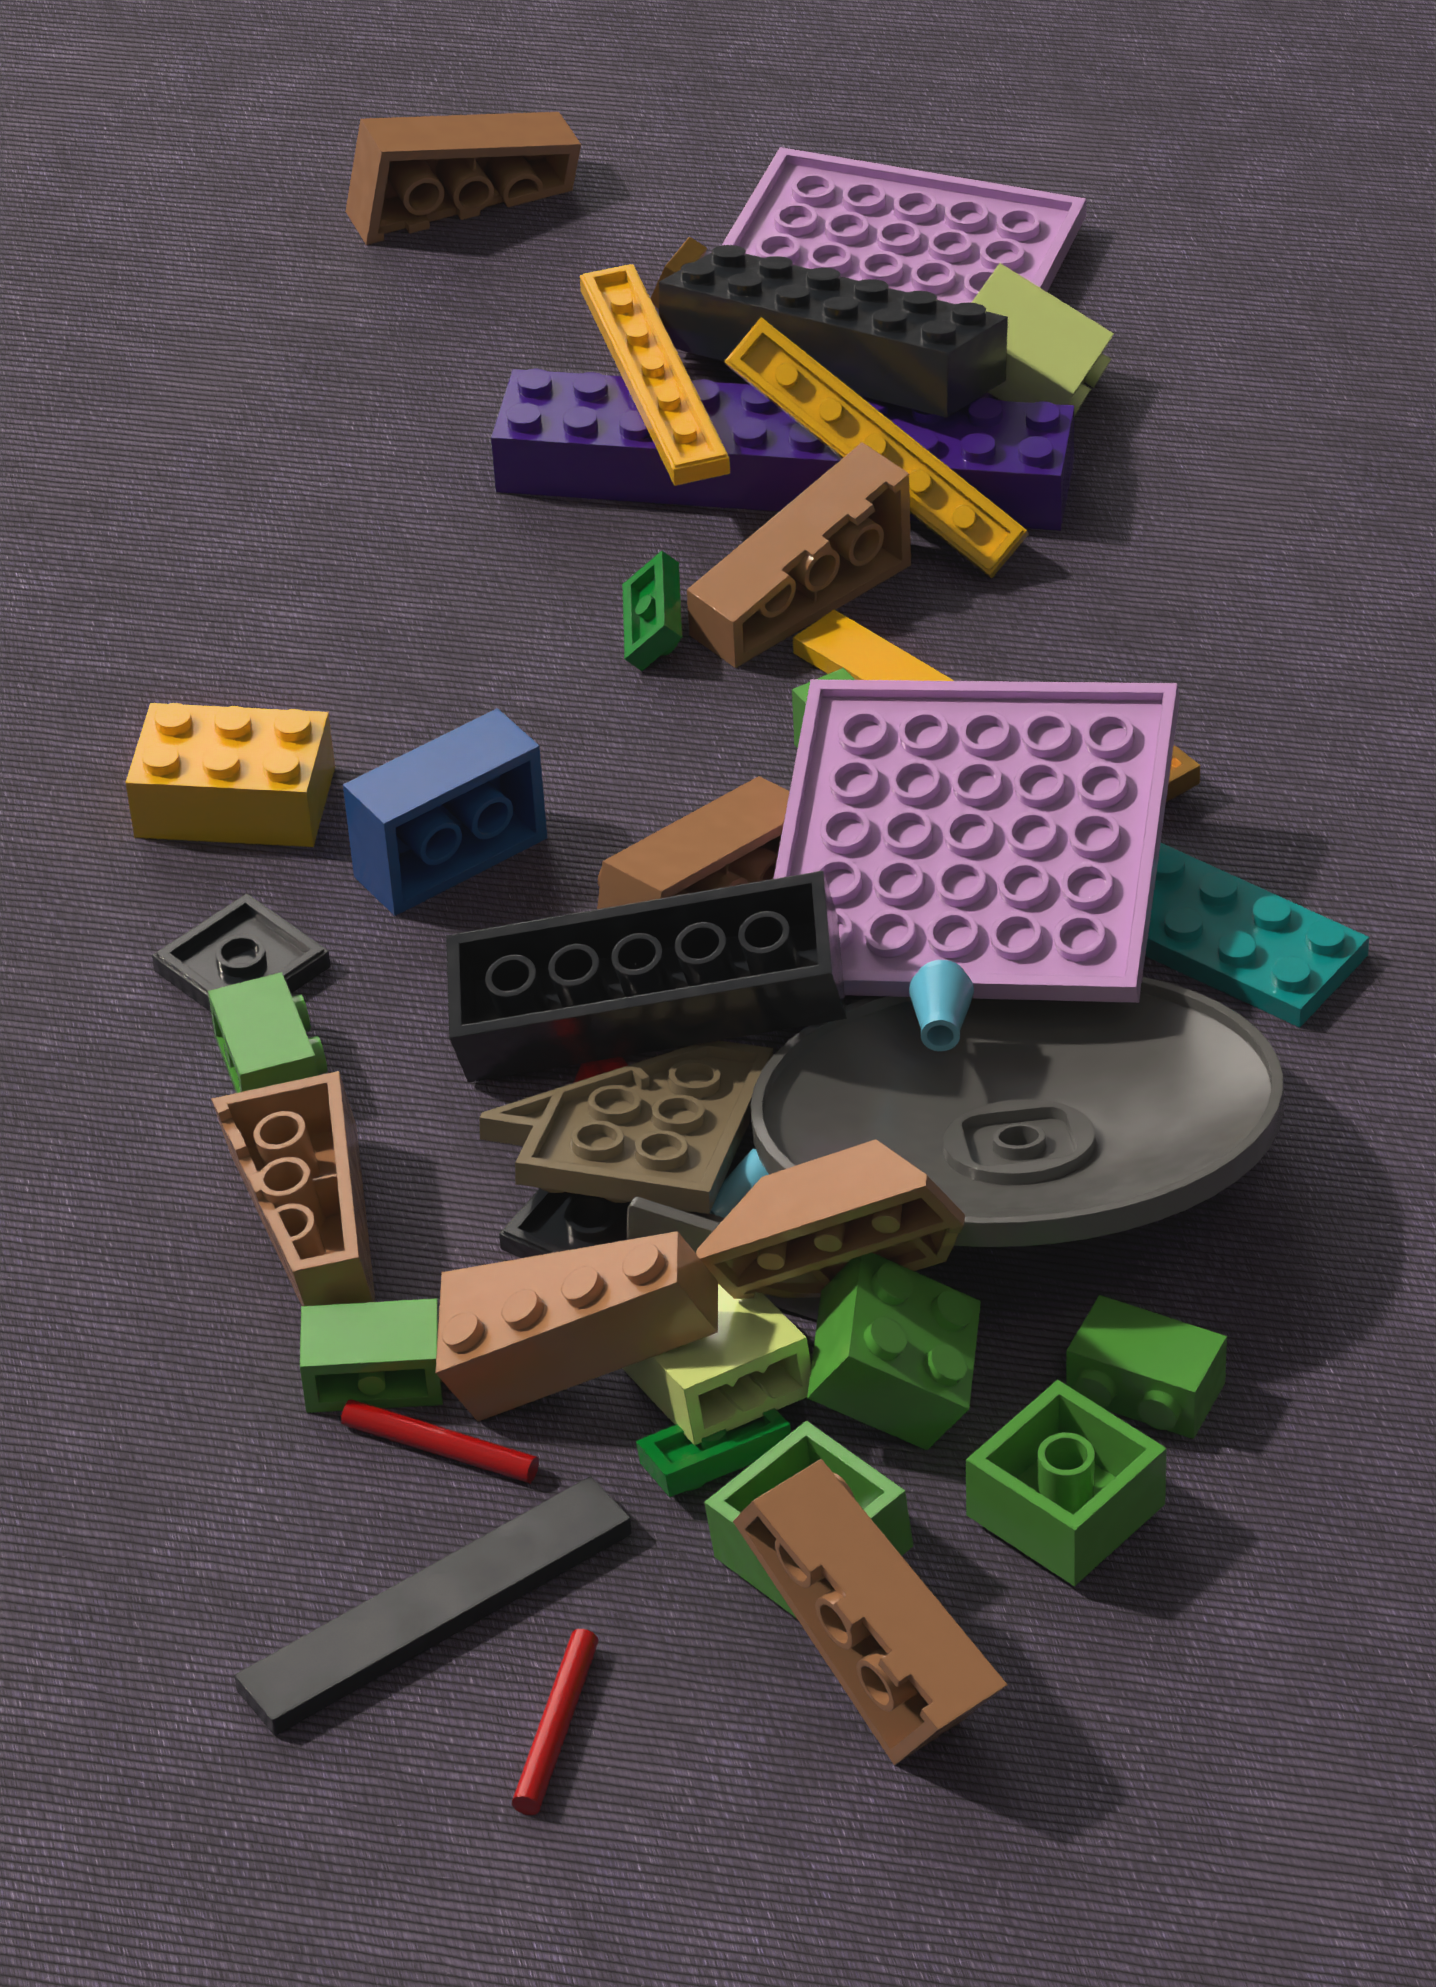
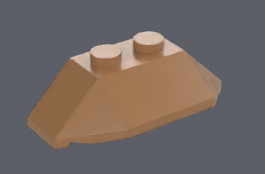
[696,1139,965,1299]

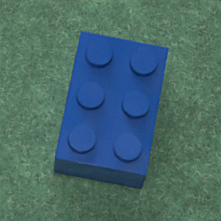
[343,708,548,916]

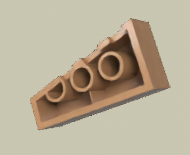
[345,112,581,245]
[687,442,911,668]
[597,776,790,909]
[211,1071,376,1306]
[435,1231,718,1421]
[733,1459,1008,1766]

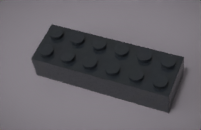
[659,245,1008,418]
[446,871,847,1082]

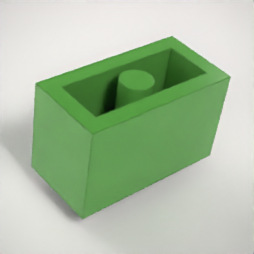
[208,972,328,1093]
[1066,1295,1227,1439]
[300,1298,443,1413]

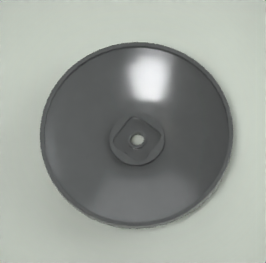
[751,977,1284,1247]

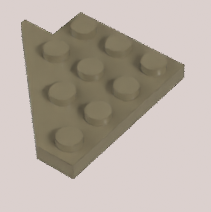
[479,1040,773,1214]

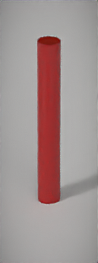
[341,1399,539,1483]
[512,1629,599,1815]

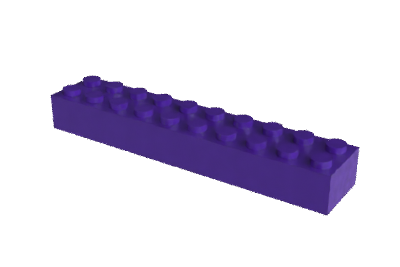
[491,368,1074,531]

